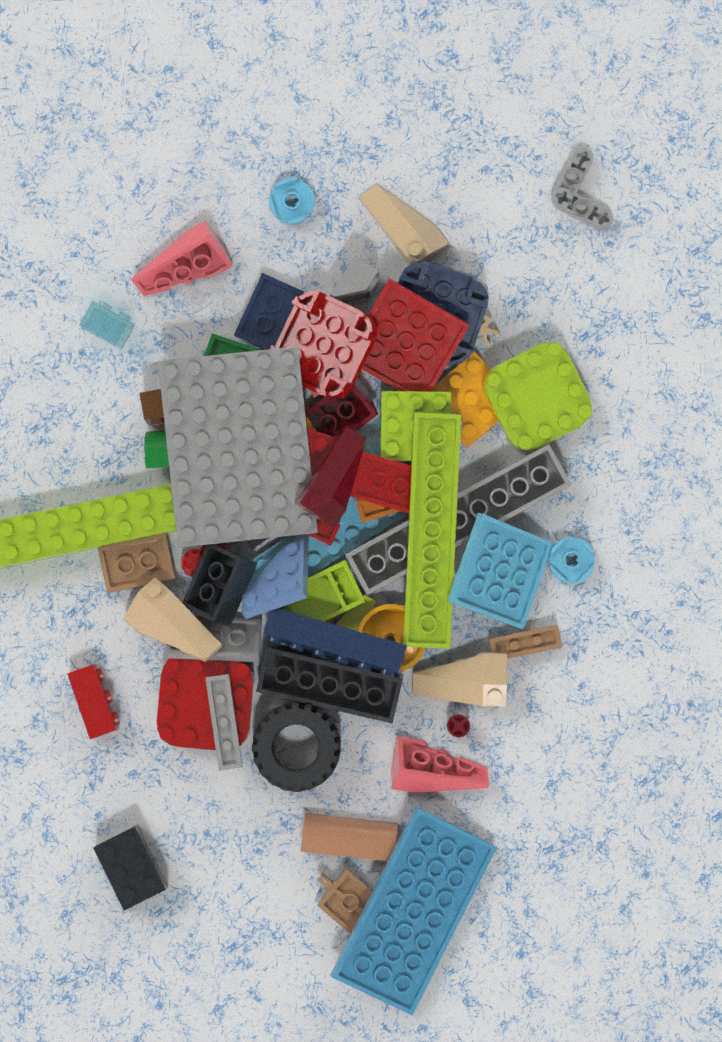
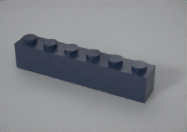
[263,608,407,678]

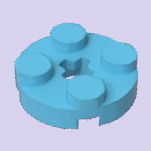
[269,178,315,225]
[548,537,595,584]

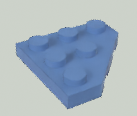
[242,538,309,619]

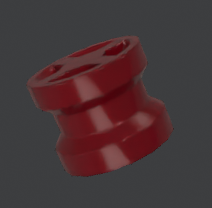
[446,714,470,738]

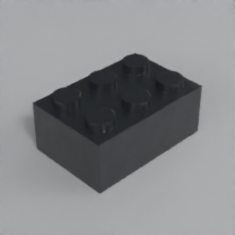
[182,544,258,627]
[93,824,168,911]

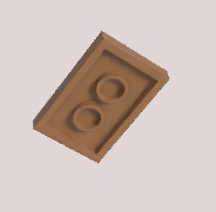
[98,533,176,593]

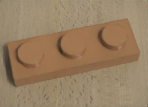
[489,625,562,659]

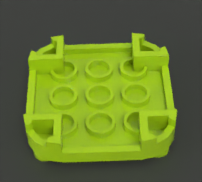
[482,342,592,451]

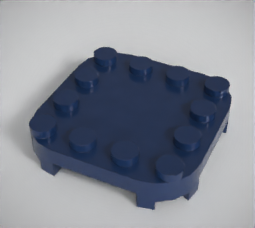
[398,260,489,366]

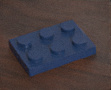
[234,273,304,350]

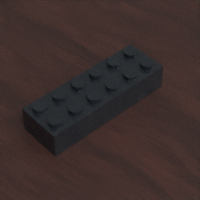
[256,642,404,724]

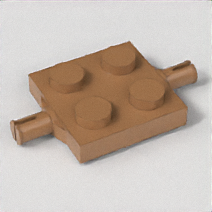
[316,869,373,934]

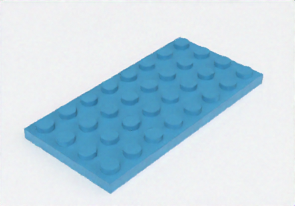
[330,806,497,1015]

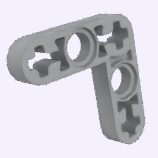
[551,148,613,231]

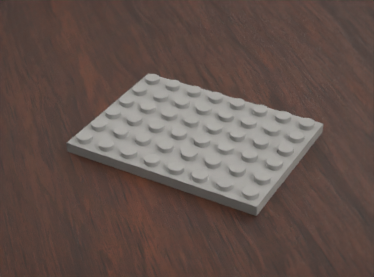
[158,346,318,547]

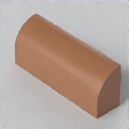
[301,813,398,861]

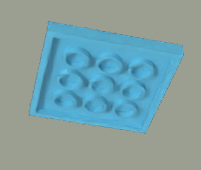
[447,513,553,630]

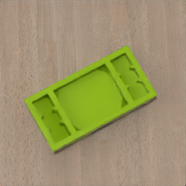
[268,560,366,622]

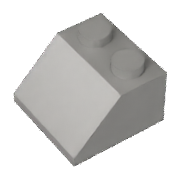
[330,255,380,302]

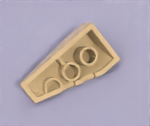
[359,184,449,265]
[124,578,222,662]
[412,652,507,707]

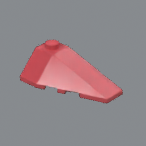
[131,220,233,296]
[391,736,489,793]

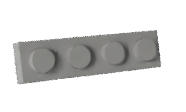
[205,674,243,771]

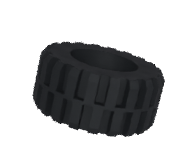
[252,702,341,792]

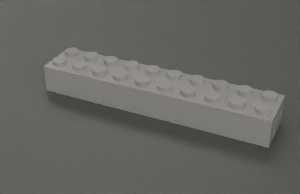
[345,444,572,596]

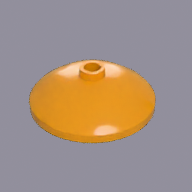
[358,604,425,672]

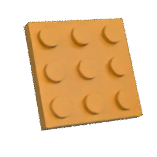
[431,351,499,448]

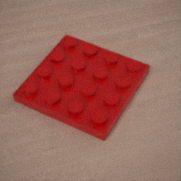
[362,278,470,392]

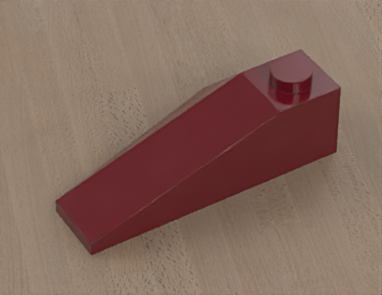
[305,378,378,437]
[295,426,366,530]

